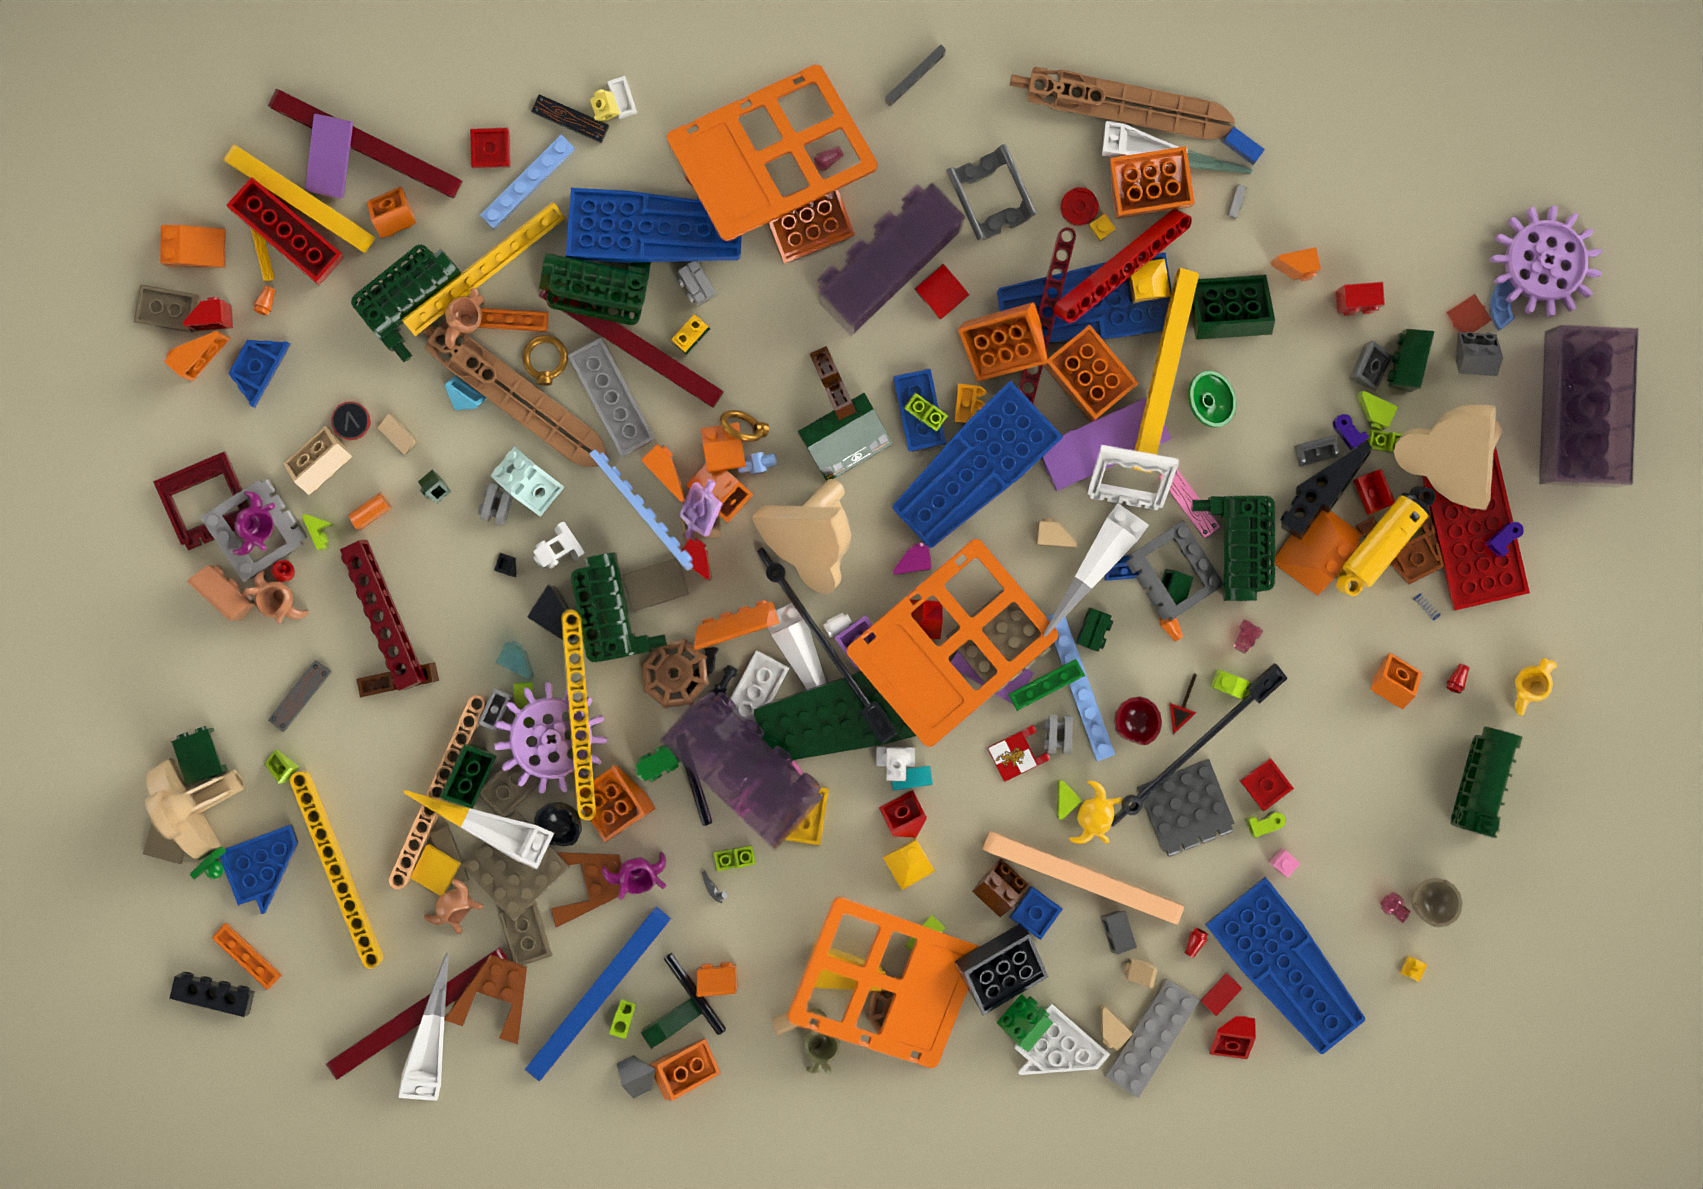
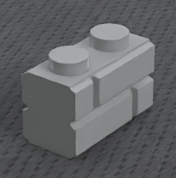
[677,261,717,306]
[478,687,513,731]

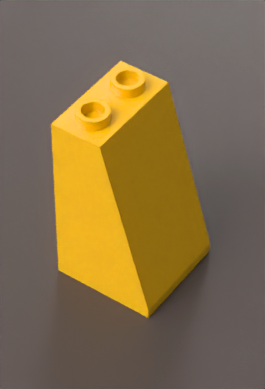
[813,943,886,991]

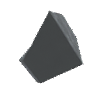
[617,1055,656,1099]

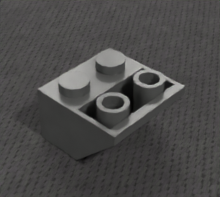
[1456,332,1503,376]

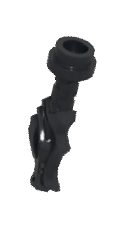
[686,646,719,694]
[700,665,738,717]

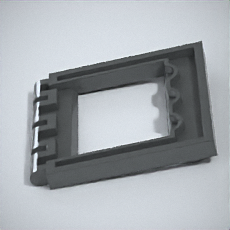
[1126,520,1224,621]

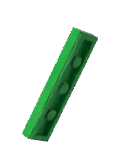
[1008,659,1085,711]

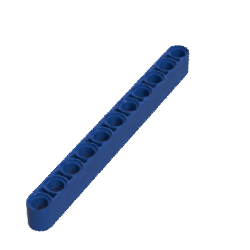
[524,906,671,1082]

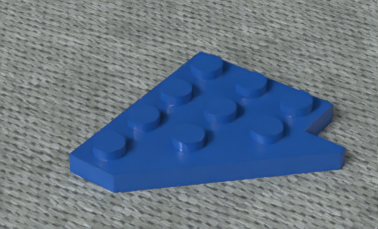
[220,824,298,914]

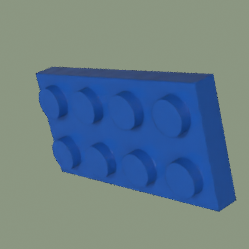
[893,369,946,452]

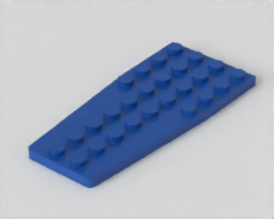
[566,188,742,263]
[997,252,1172,343]
[892,381,1063,548]
[1205,877,1365,1054]

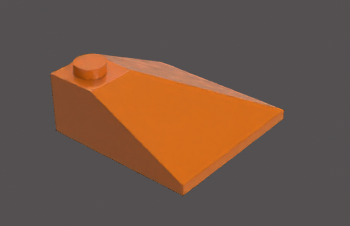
[574,765,656,843]

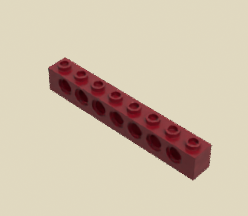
[340,540,426,691]

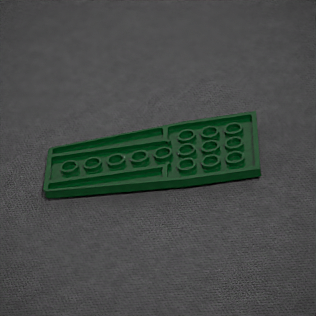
[754,671,916,764]

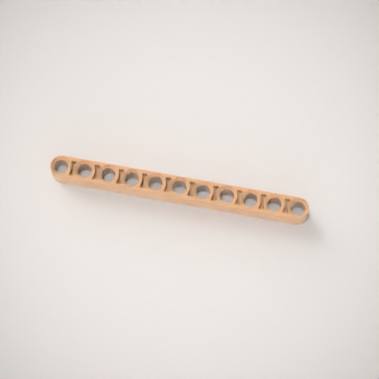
[389,695,488,889]
[983,831,1185,924]

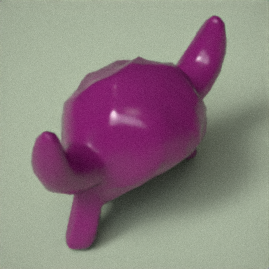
[233,491,275,556]
[602,852,666,900]

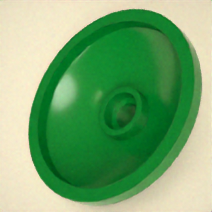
[1188,371,1236,428]

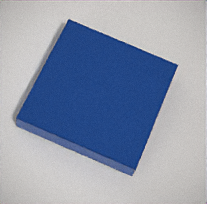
[1009,886,1063,940]

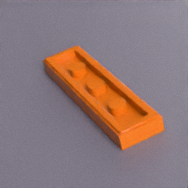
[478,308,549,332]
[212,923,282,990]

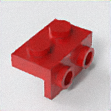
[1353,469,1395,515]

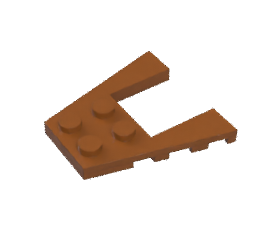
[1355,493,1444,585]
[552,852,627,927]
[444,954,527,1044]

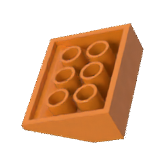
[1110,146,1195,219]
[768,187,855,264]
[958,302,1048,381]
[1043,324,1139,422]
[694,600,780,650]

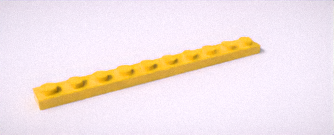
[402,202,565,336]

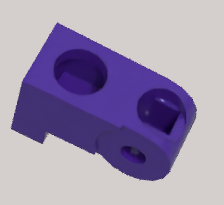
[1333,414,1369,451]
[1485,522,1524,557]

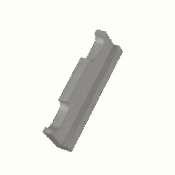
[1227,184,1247,218]

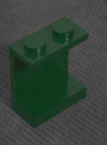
[171,726,228,785]

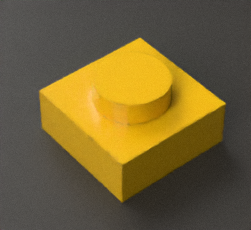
[1089,214,1116,241]

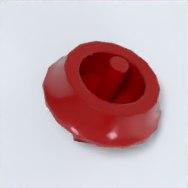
[271,560,295,582]

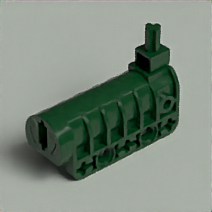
[351,244,461,363]
[539,253,651,325]
[1191,496,1275,601]
[571,552,667,662]
[1450,726,1523,838]

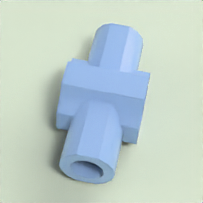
[738,452,777,475]

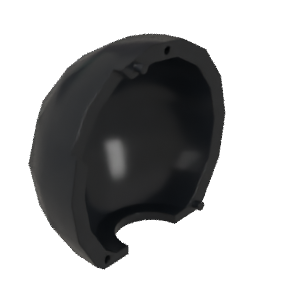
[534,802,582,847]

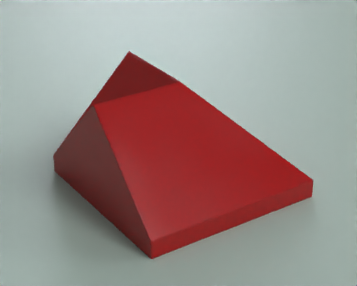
[909,599,943,640]
[879,790,927,838]

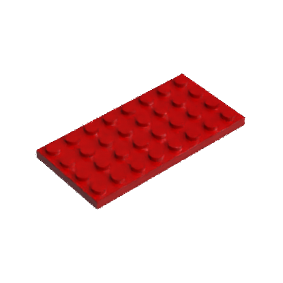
[1422,447,1530,611]

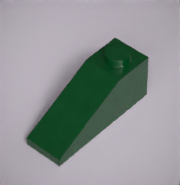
[641,998,702,1049]

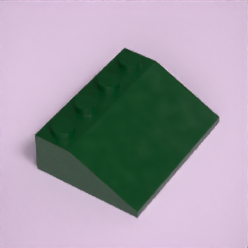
[1192,275,1275,340]

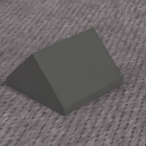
[1349,341,1392,391]

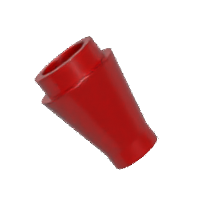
[1446,664,1470,694]
[1184,927,1208,958]

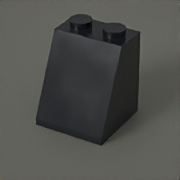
[527,585,578,642]

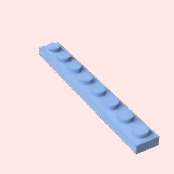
[590,449,693,571]
[1046,613,1115,761]

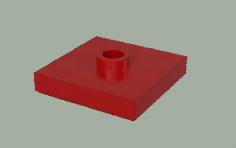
[470,128,511,168]
[1240,758,1294,812]

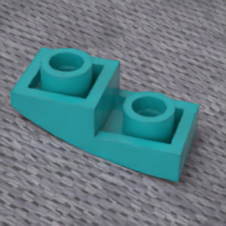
[891,766,933,791]

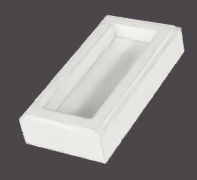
[607,76,637,119]

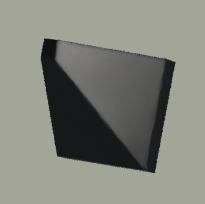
[494,553,517,578]

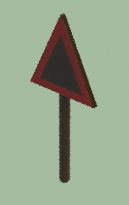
[1170,673,1197,735]

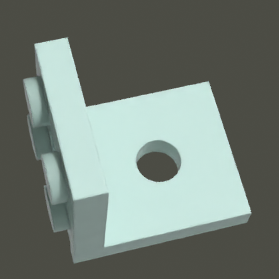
[491,446,564,517]

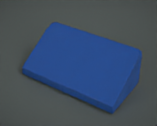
[1223,127,1265,165]
[1104,555,1140,581]

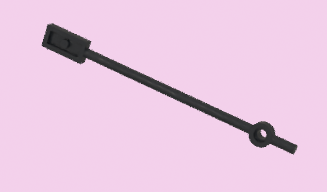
[757,547,898,744]
[1111,663,1288,827]

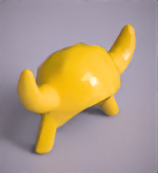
[1514,658,1557,716]
[1069,781,1123,844]

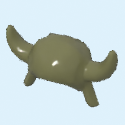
[803,1008,840,1074]

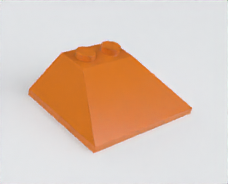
[1275,500,1362,596]

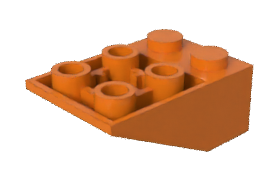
[686,464,754,524]

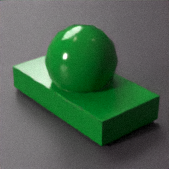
[190,846,226,879]

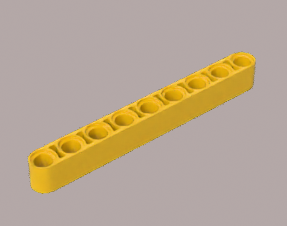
[223,144,376,253]

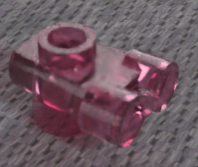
[1234,620,1263,654]
[1380,892,1411,923]

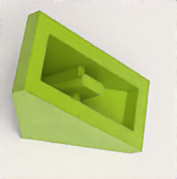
[264,749,299,784]
[1057,779,1082,820]

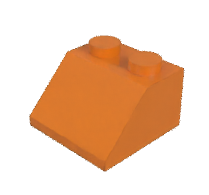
[367,186,416,239]
[1271,247,1321,282]
[701,422,746,473]
[1370,653,1422,710]
[697,962,738,997]

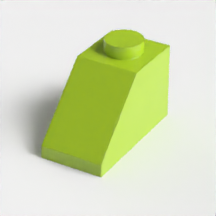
[1357,391,1398,430]
[1210,669,1251,700]

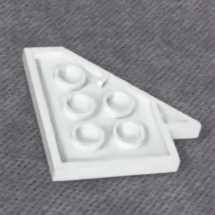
[1014,1003,1110,1075]

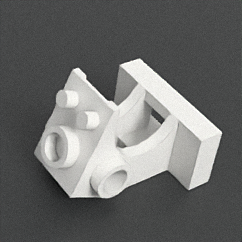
[533,521,585,569]
[876,747,915,781]

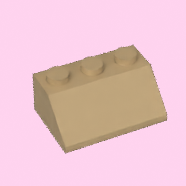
[283,426,352,495]

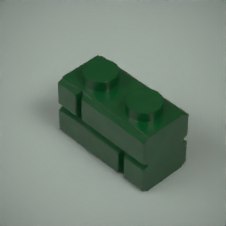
[1075,608,1113,652]

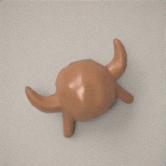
[445,288,485,349]
[244,570,309,623]
[424,879,483,934]

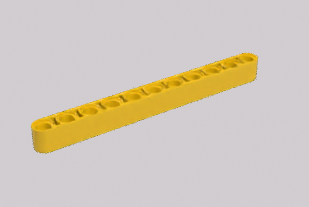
[1131,268,1199,474]
[561,609,596,821]
[290,771,383,969]

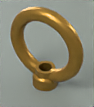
[522,335,568,386]
[720,410,769,442]

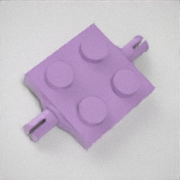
[679,479,723,539]

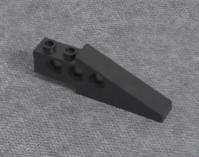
[1280,442,1372,540]

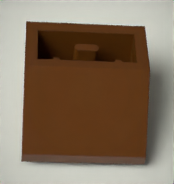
[972,859,1029,917]

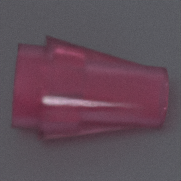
[814,146,843,171]

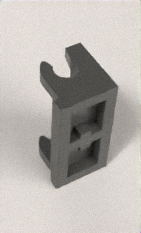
[1294,435,1339,466]
[1100,911,1137,955]

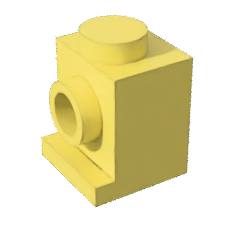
[590,90,620,122]

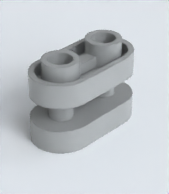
[478,483,513,526]
[1043,715,1073,754]

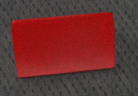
[1200,973,1242,1016]

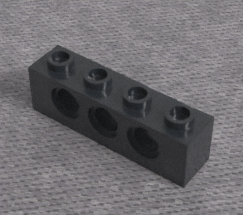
[169,971,255,1017]

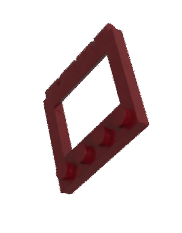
[153,452,250,550]

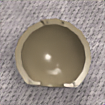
[1412,878,1463,928]

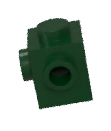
[418,469,451,504]

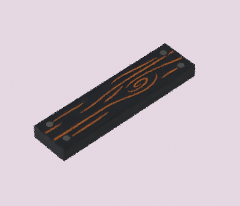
[531,94,609,144]

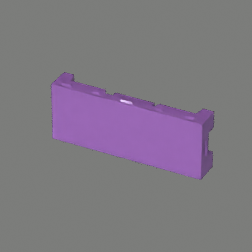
[1041,398,1172,491]

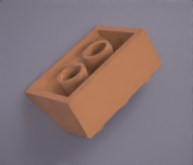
[187,565,256,621]

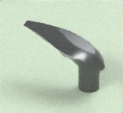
[702,871,728,903]

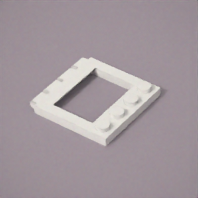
[1087,445,1179,511]

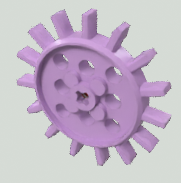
[1490,205,1602,317]
[494,682,607,794]

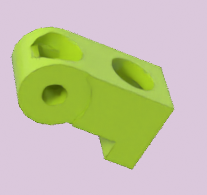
[1245,811,1286,838]
[609,999,636,1039]

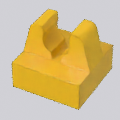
[1400,956,1427,982]

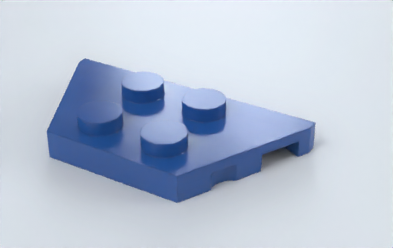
[228,340,291,408]

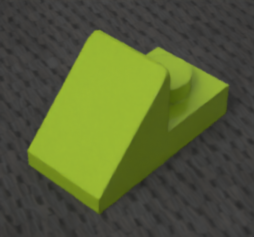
[302,514,334,551]

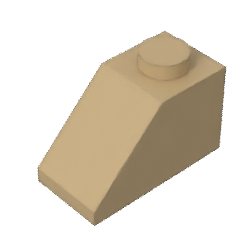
[1036,518,1077,548]
[1123,958,1158,988]
[1100,1004,1133,1050]

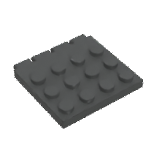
[1137,759,1235,857]

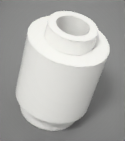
[823,612,853,638]

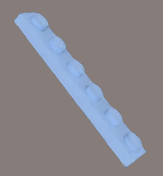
[480,135,576,230]

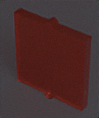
[1446,294,1492,338]

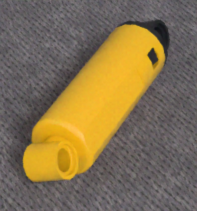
[1336,486,1436,596]

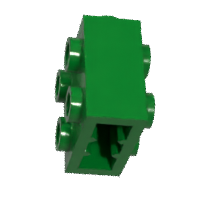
[634,743,682,783]
[997,994,1053,1052]

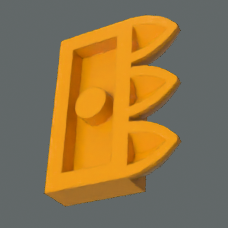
[954,384,987,424]

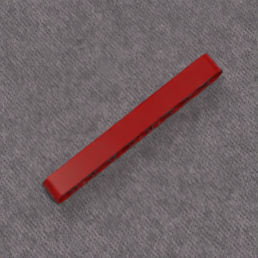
[1053,209,1192,323]

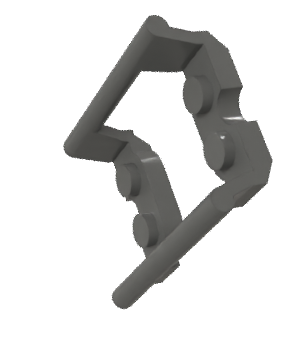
[946,144,1037,240]

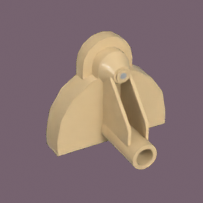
[1394,405,1503,510]
[752,479,851,594]
[146,758,245,860]

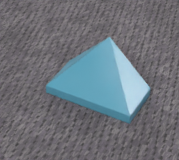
[445,375,486,410]

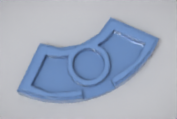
[1490,280,1515,331]

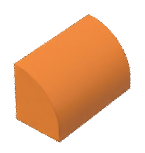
[348,492,392,530]

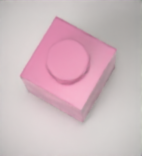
[1269,848,1301,878]

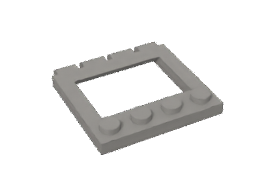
[200,479,307,582]

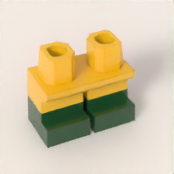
[671,314,710,356]

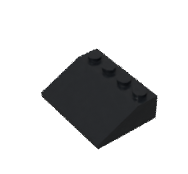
[955,923,1048,1016]

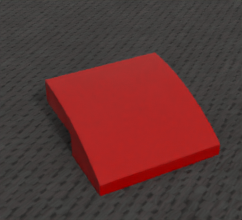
[914,264,969,320]

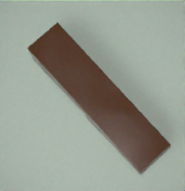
[810,346,856,420]
[356,662,439,697]

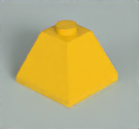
[1128,259,1171,303]
[883,838,935,890]

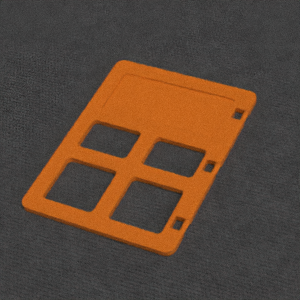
[667,65,878,241]
[846,539,1058,747]
[787,897,980,1068]

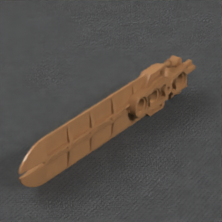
[1009,67,1235,140]
[421,322,607,467]

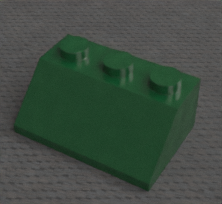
[1387,329,1434,392]
[440,744,497,809]

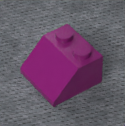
[892,543,932,575]

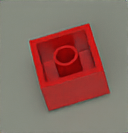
[1336,282,1385,316]

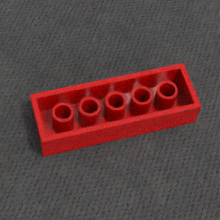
[226,177,344,286]

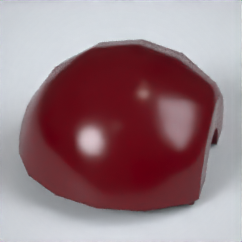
[1114,696,1162,745]

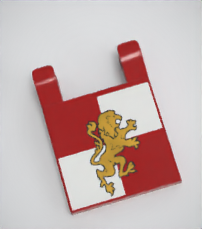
[987,725,1050,782]

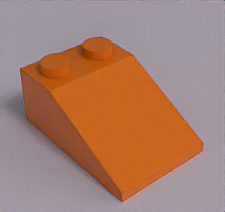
[160,225,225,268]
[163,331,231,381]
[641,444,686,504]
[649,1038,721,1101]

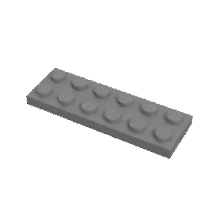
[568,337,656,457]
[1105,978,1200,1098]

